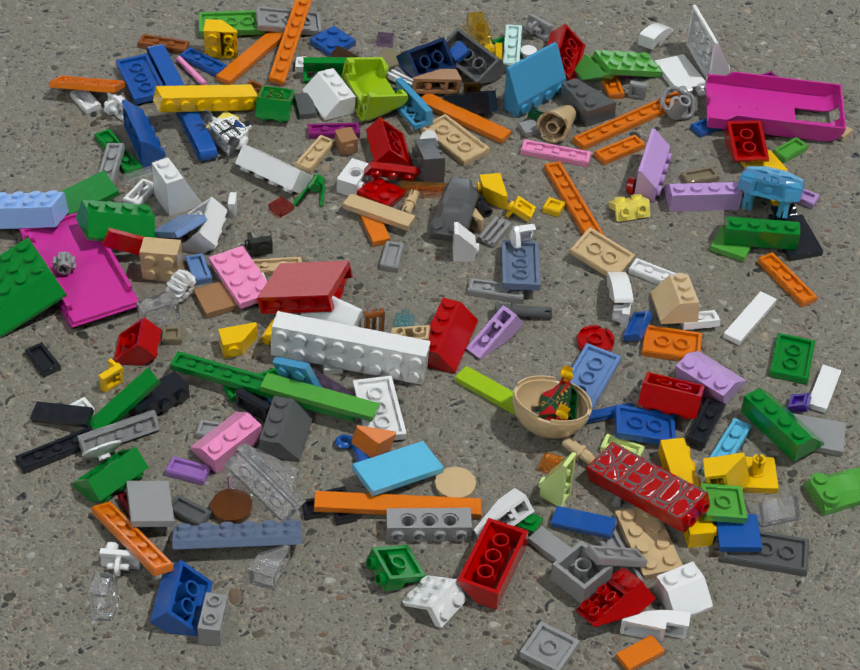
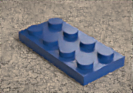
[115,53,164,104]

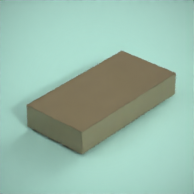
[680,166,720,184]

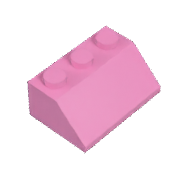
[190,412,262,474]

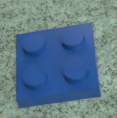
[310,26,356,56]

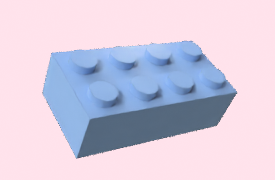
[0,190,69,229]

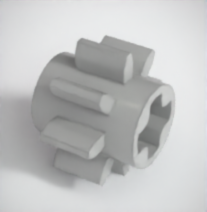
[52,251,76,275]

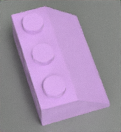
[676,351,746,405]

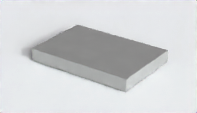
[126,481,174,527]

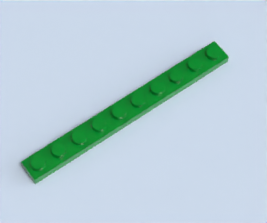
[170,351,356,422]

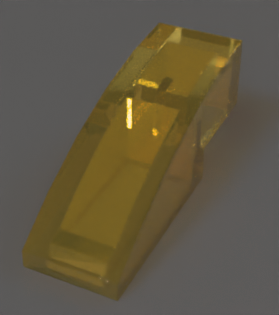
[466,11,493,47]

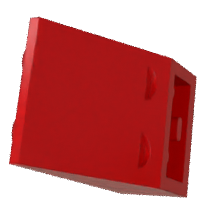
[575,567,656,627]

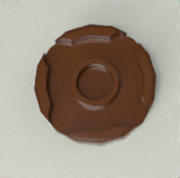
[211,488,252,524]

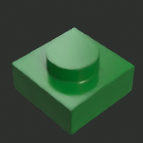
[515,513,543,536]

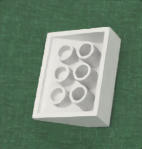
[686,5,730,79]

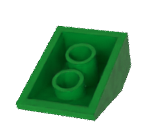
[255,85,295,123]

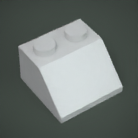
[653,562,713,618]

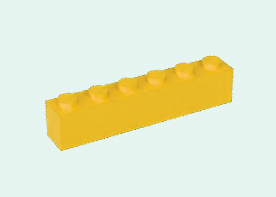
[153,84,258,112]
[658,438,717,548]

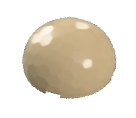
[513,375,592,439]

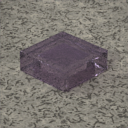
[376,32,394,48]

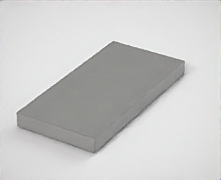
[255,6,322,36]
[762,413,846,456]

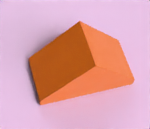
[351,425,396,458]

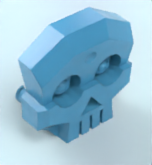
[738,166,805,218]

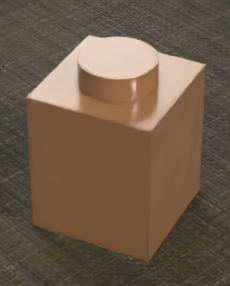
[335,127,358,156]

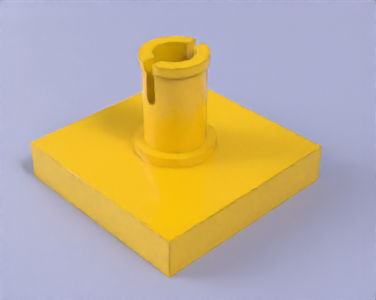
[742,454,779,494]

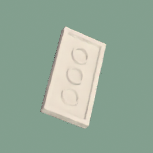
[353,376,407,440]

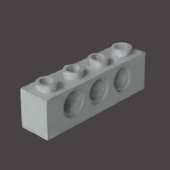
[386,508,472,542]

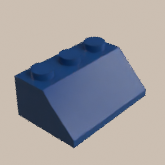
[150,560,213,636]

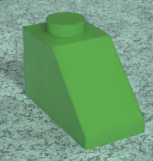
[574,54,614,82]

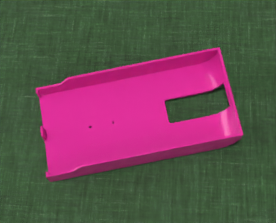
[706,71,846,141]

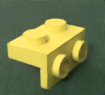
[609,194,650,222]

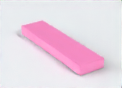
[520,139,591,167]

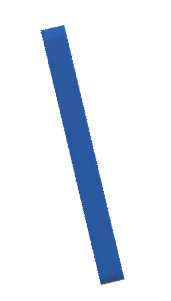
[147,44,218,162]

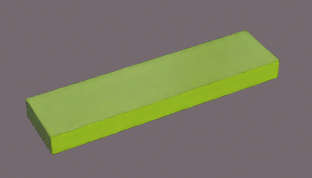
[455,366,515,415]

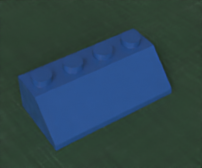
[121,100,165,169]

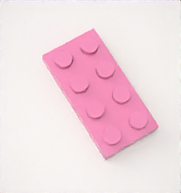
[209,246,267,309]

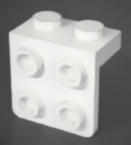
[402,575,467,628]

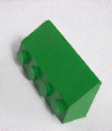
[75,200,155,241]
[724,216,800,250]
[741,388,824,462]

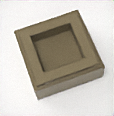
[162,326,182,345]

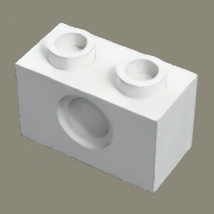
[337,158,372,196]

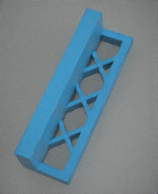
[394,77,433,130]

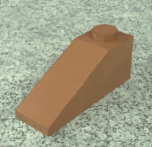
[411,69,462,94]

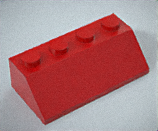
[547,23,586,81]
[427,297,478,374]
[457,518,528,610]

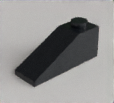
[443,90,498,116]

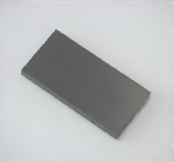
[721,531,809,576]

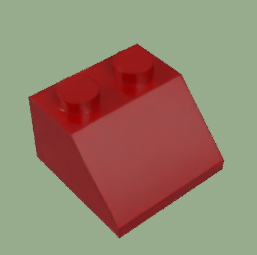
[113,317,161,366]

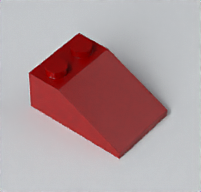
[724,120,769,163]

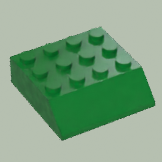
[0,238,67,338]

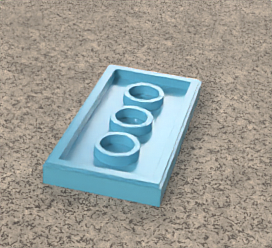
[352,441,444,496]

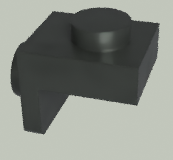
[244,232,273,257]

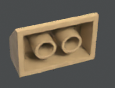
[650,273,699,324]

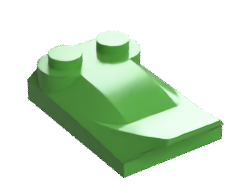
[804,467,860,516]

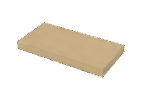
[419,114,490,166]

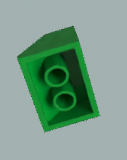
[72,447,149,503]

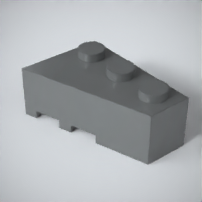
[560,78,617,127]
[412,138,445,187]

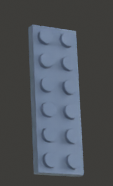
[172,519,302,550]

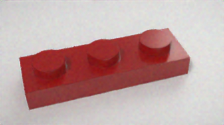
[364,161,420,182]

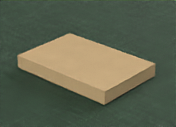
[569,227,635,277]

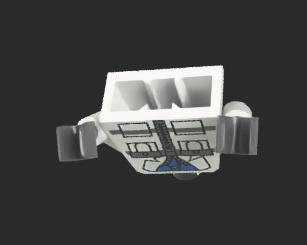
[200,110,252,156]

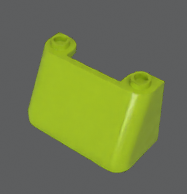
[341,57,408,121]

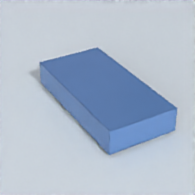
[185,253,212,286]

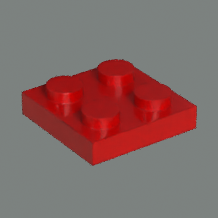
[356,177,406,207]

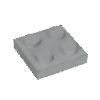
[519,621,580,670]

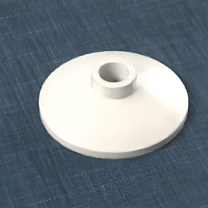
[81,440,122,461]

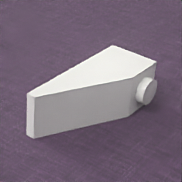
[474,488,534,537]

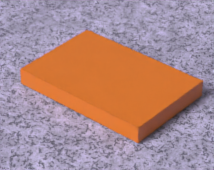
[641,325,702,362]

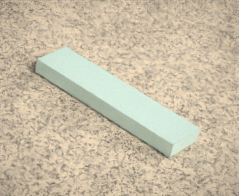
[503,24,522,68]

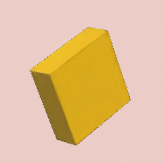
[542,197,565,217]

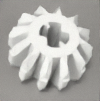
[165,269,196,302]

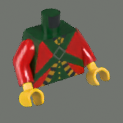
[532,365,579,421]

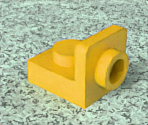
[485,43,502,60]
[505,196,536,222]
[98,358,124,393]

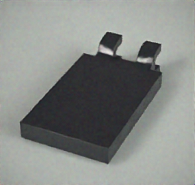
[768,203,823,261]

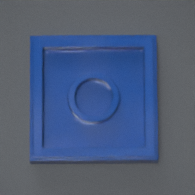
[715,514,762,552]

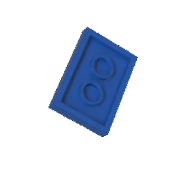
[614,404,676,445]

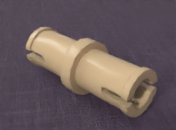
[401,189,420,214]
[562,436,597,465]

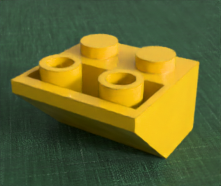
[203,19,238,59]
[703,452,750,490]

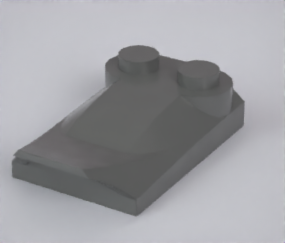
[429,177,479,242]

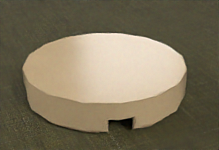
[435,466,476,498]

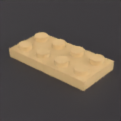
[614,507,683,581]

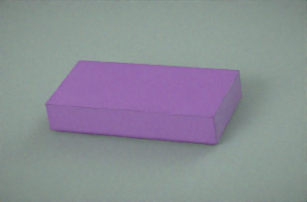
[165,456,211,485]

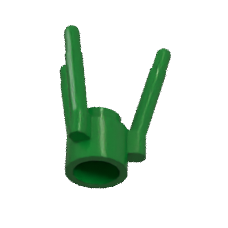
[291,174,327,207]

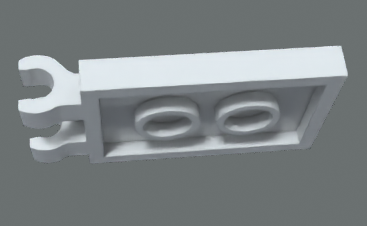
[654,54,706,98]

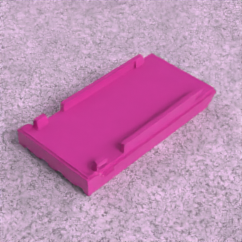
[20,213,141,328]

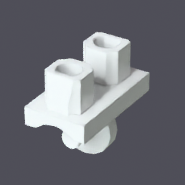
[104,93,125,122]
[99,542,141,576]

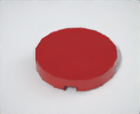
[576,325,615,352]

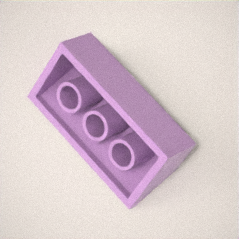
[635,129,672,203]
[664,182,742,212]

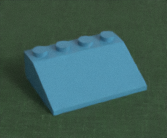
[503,42,566,118]

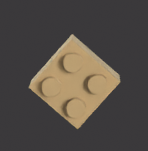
[140,237,183,282]

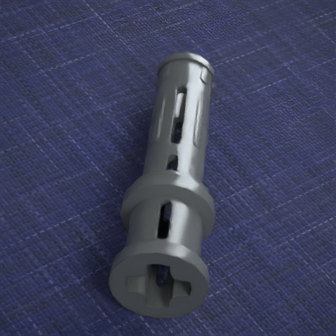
[495,301,553,319]

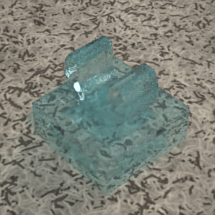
[395,309,415,327]

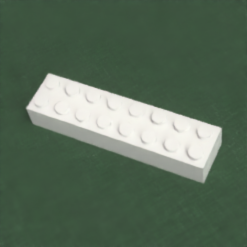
[270,311,430,385]

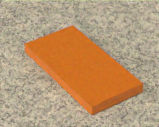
[49,75,125,93]

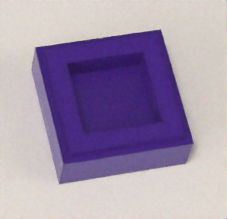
[787,393,812,413]

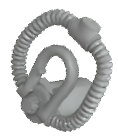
[660,85,696,120]

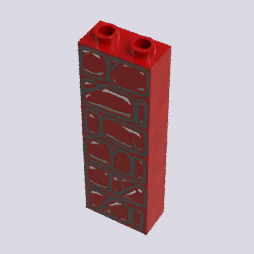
[586,441,711,533]

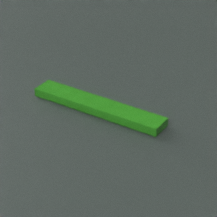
[260,373,380,422]

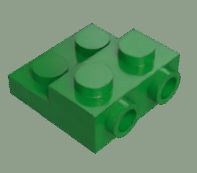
[366,545,426,591]

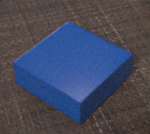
[449,40,471,63]

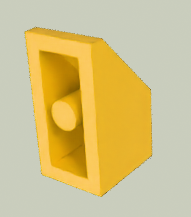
[476,173,508,210]
[218,322,257,358]

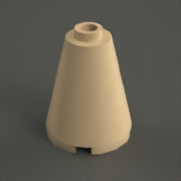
[537,105,576,143]

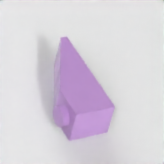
[466,305,523,360]

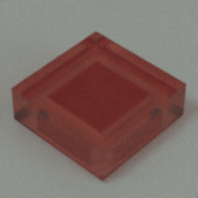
[268,196,294,218]

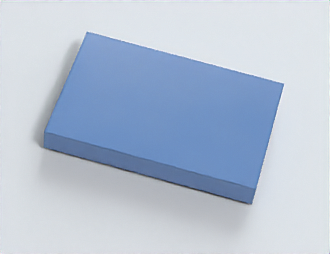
[155,214,207,238]

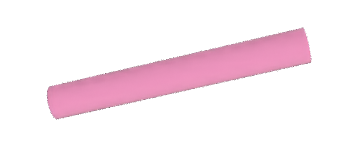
[176,56,208,85]

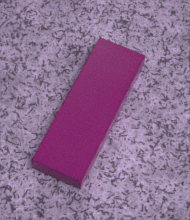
[308,123,360,139]

